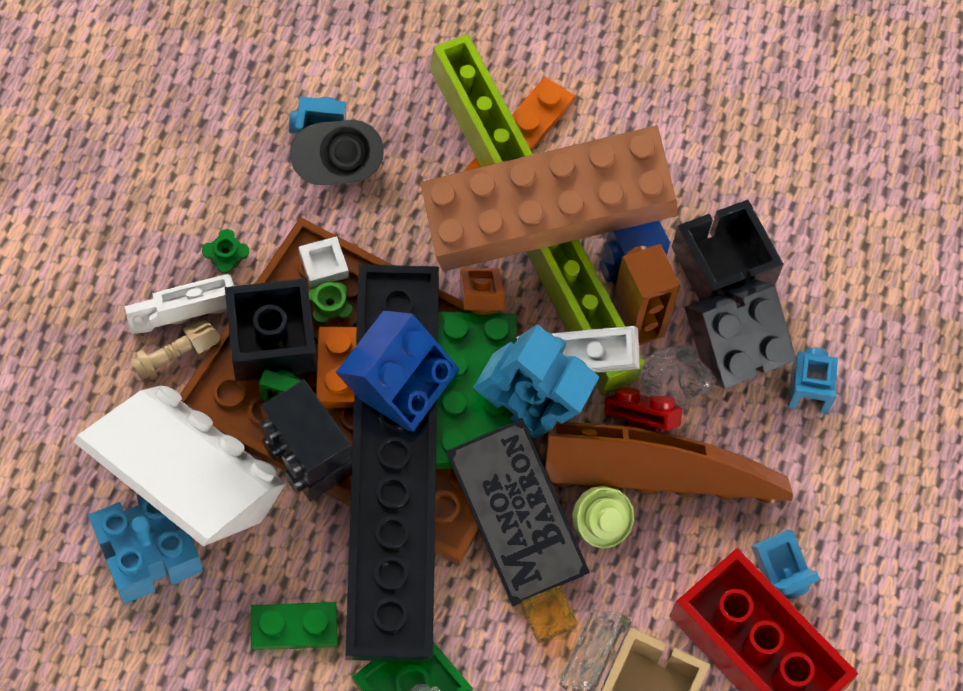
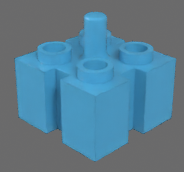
[473,324,600,439]
[88,494,203,604]

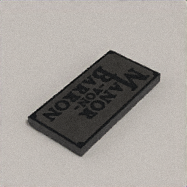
[445,418,590,607]

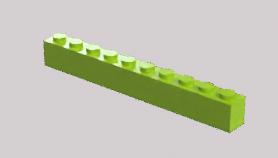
[430,34,645,396]

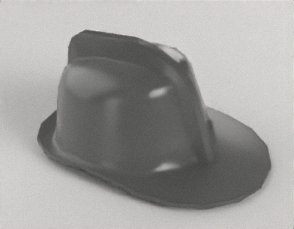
[290,120,384,185]

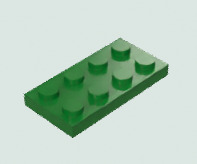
[436,312,517,469]

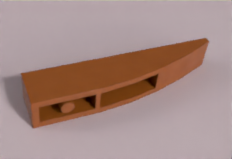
[544,421,793,503]

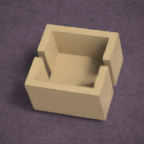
[602,628,711,691]

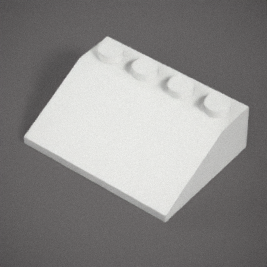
[74,385,286,546]

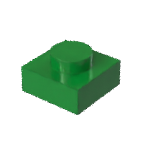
[259,369,300,402]

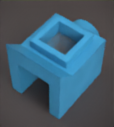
[788,348,838,414]

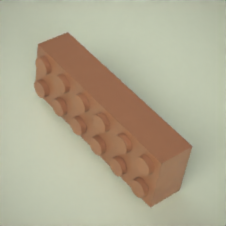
[420,125,678,272]

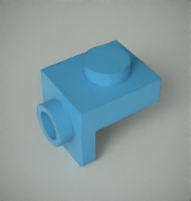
[289,96,346,137]
[751,529,820,599]

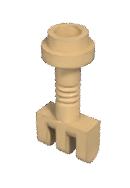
[130,318,220,382]

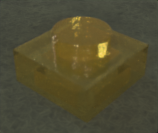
[521,585,578,644]

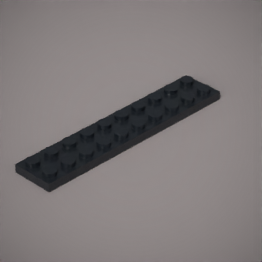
[345,264,439,662]

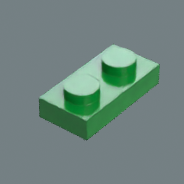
[251,602,338,651]

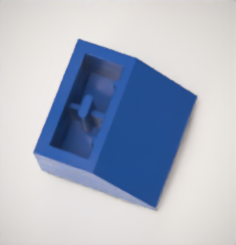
[336,311,460,431]

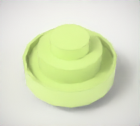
[572,486,634,549]

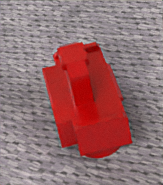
[604,387,682,432]

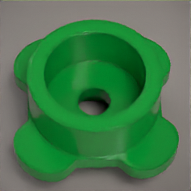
[202,229,250,273]

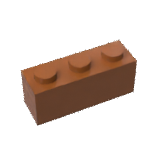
[612,244,680,345]

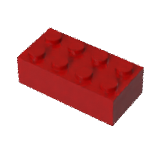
[669,548,859,691]

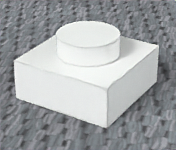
[299,236,349,288]

